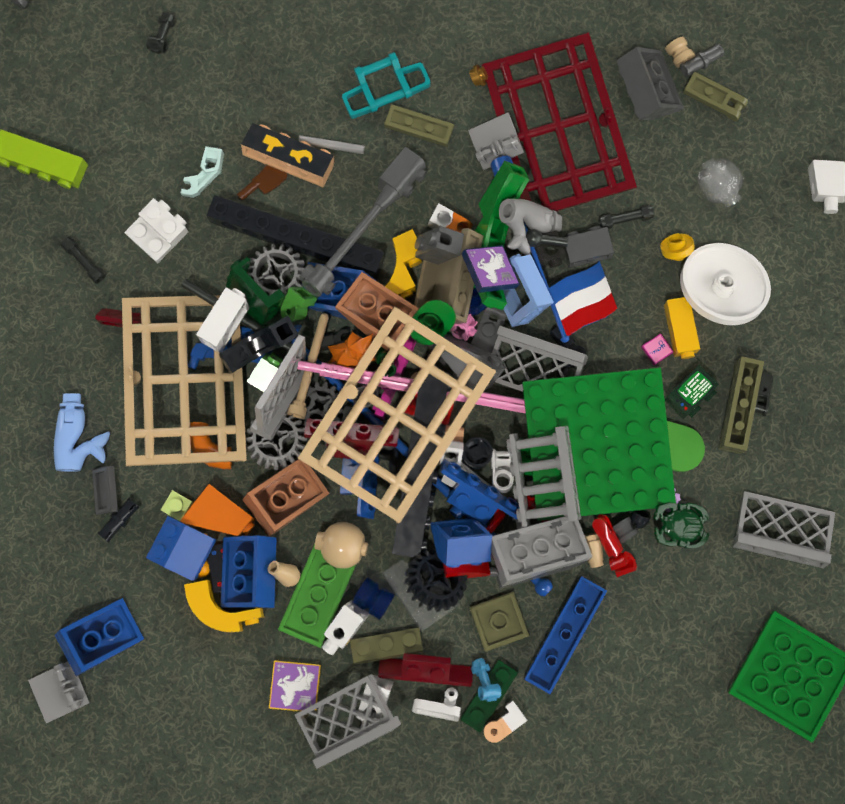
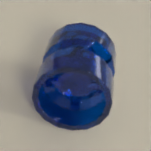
[352,577,395,620]

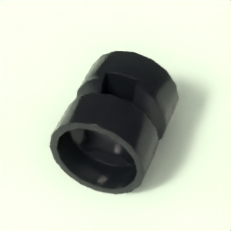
[462,437,493,470]

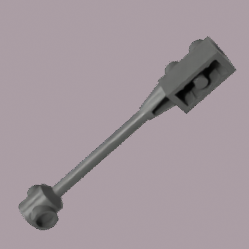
[300,147,427,297]

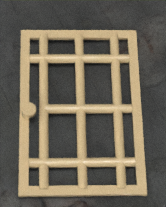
[122,295,247,466]
[298,307,496,523]

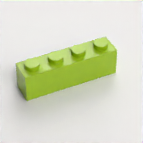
[0,130,88,189]

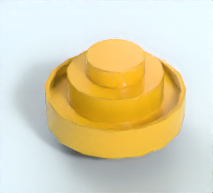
[660,233,695,261]

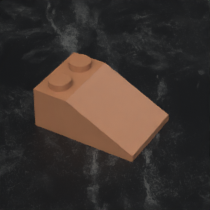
[335,272,419,351]
[243,459,330,537]

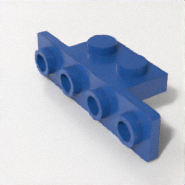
[340,453,379,519]
[440,459,520,525]

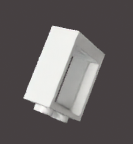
[196,288,249,353]

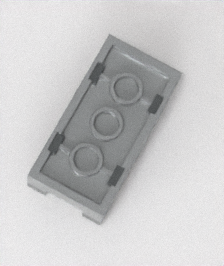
[491,517,592,589]

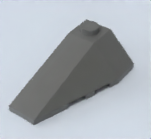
[427,333,506,391]

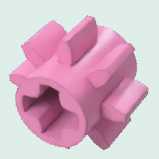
[449,314,478,341]

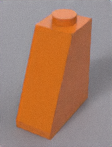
[180,484,255,537]

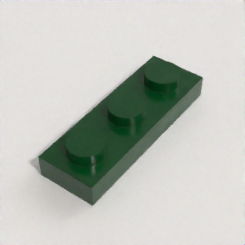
[460,660,518,733]

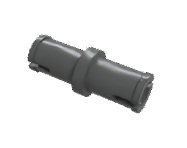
[680,44,724,77]

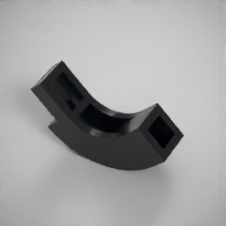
[219,316,299,374]

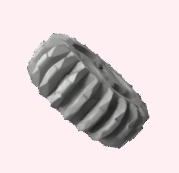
[247,244,305,296]
[246,414,308,471]

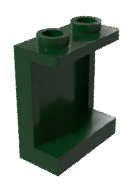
[225,257,285,326]

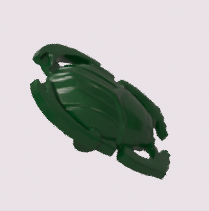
[654,503,709,549]

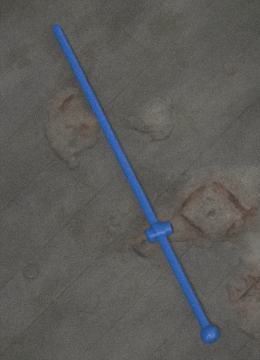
[291,338,553,596]

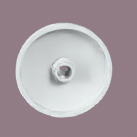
[680,243,771,325]

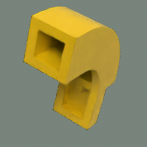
[184,580,264,632]

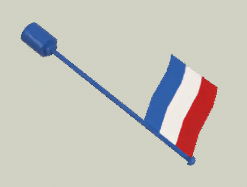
[490,156,617,343]

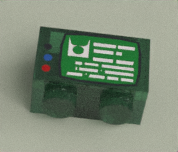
[665,365,719,419]

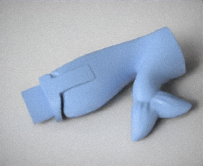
[54,393,110,472]

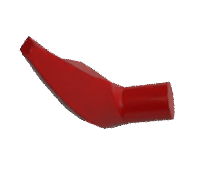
[486,509,506,533]

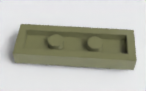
[384,104,454,147]
[350,628,423,665]

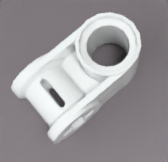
[491,449,514,494]

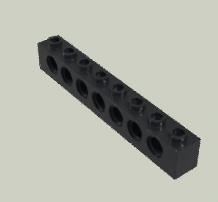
[206,195,385,279]

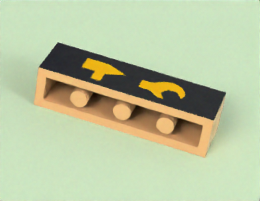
[241,123,334,187]

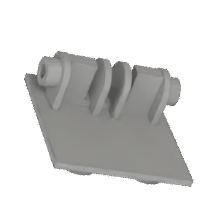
[468,112,524,170]
[28,662,90,723]

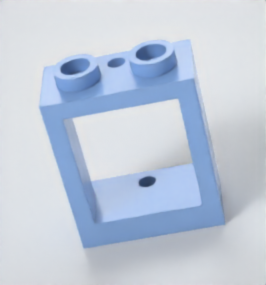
[503,254,554,327]

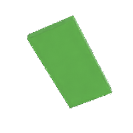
[278,544,356,648]

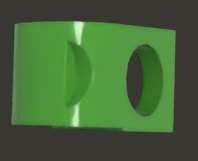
[280,287,317,321]

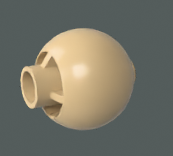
[315,522,368,569]

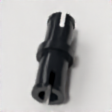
[98,498,140,542]

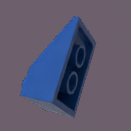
[301,262,376,320]
[55,598,144,676]

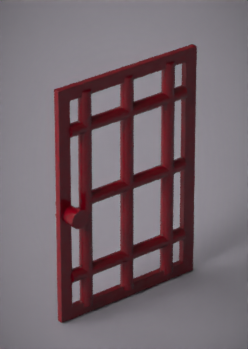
[481,32,637,211]

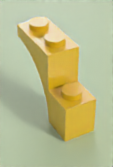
[385,229,422,300]

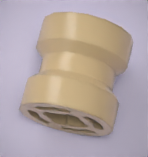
[665,37,695,68]

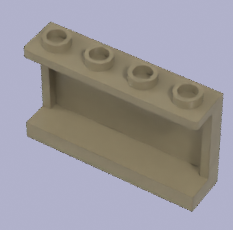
[414,228,483,324]

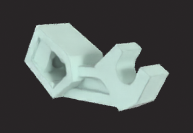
[181,147,224,198]

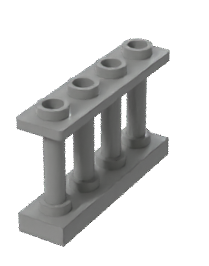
[507,426,581,527]

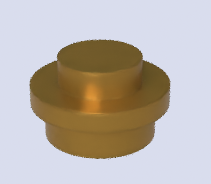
[469,64,488,86]

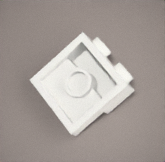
[124,198,188,264]

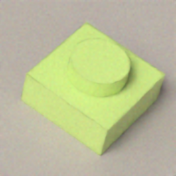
[161,490,193,522]

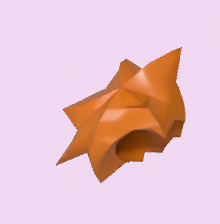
[328,332,376,368]

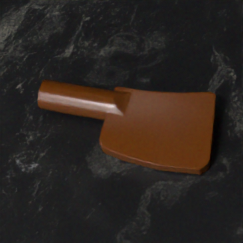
[236,165,287,201]

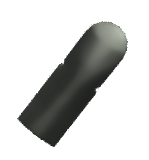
[754,373,774,416]

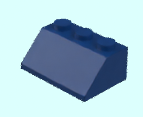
[221,536,277,608]

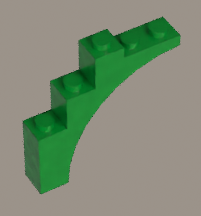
[473,161,529,310]

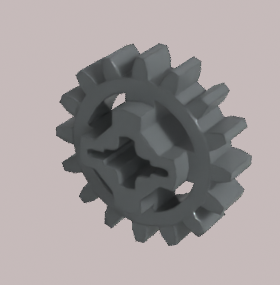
[298,382,345,426]

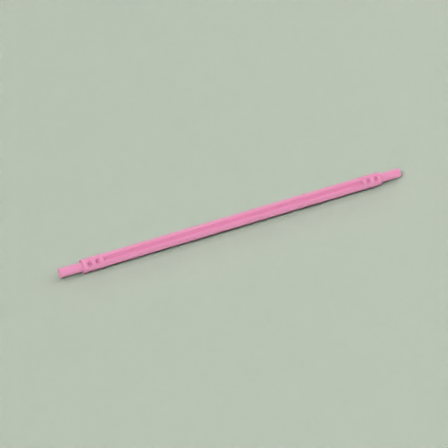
[297,361,525,413]

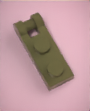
[683,71,748,121]

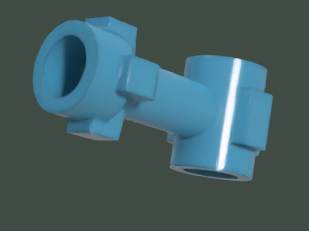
[471,658,501,702]

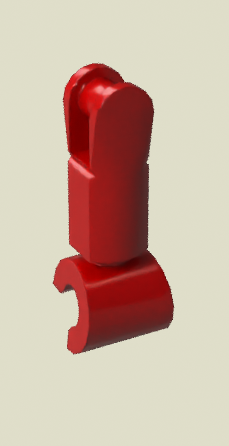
[592,514,637,577]

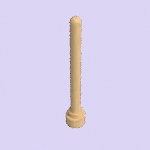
[287,313,329,419]

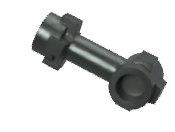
[146,12,175,54]

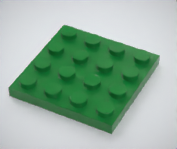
[727,611,845,743]

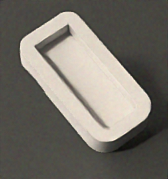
[412,687,461,721]

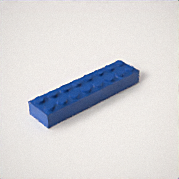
[524,576,607,694]

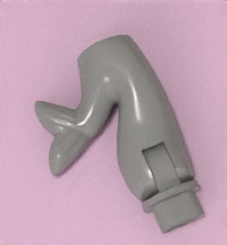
[499,199,562,255]

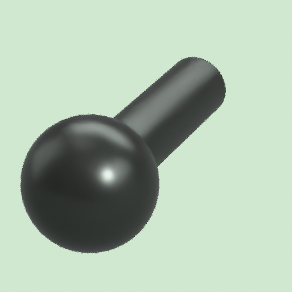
[526,229,568,247]

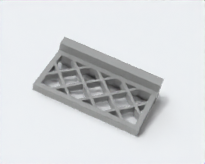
[492,326,588,392]
[250,335,306,441]
[732,491,835,568]
[295,674,401,769]

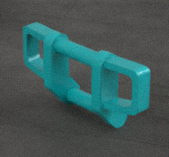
[342,52,431,119]

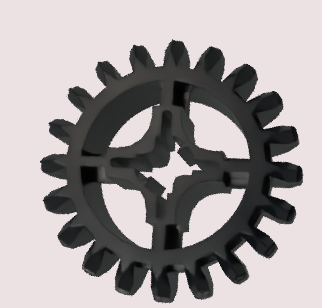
[404,549,467,613]

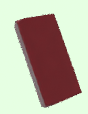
[95,308,141,327]

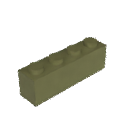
[719,356,764,454]

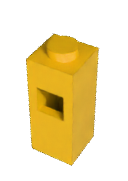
[664,297,700,359]

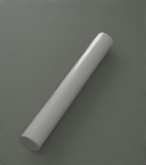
[299,135,365,154]

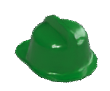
[411,300,456,345]

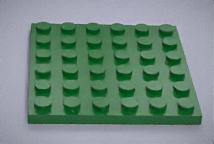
[522,367,676,521]

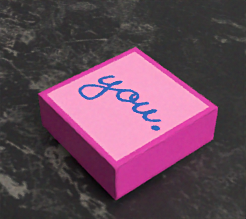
[641,334,673,365]

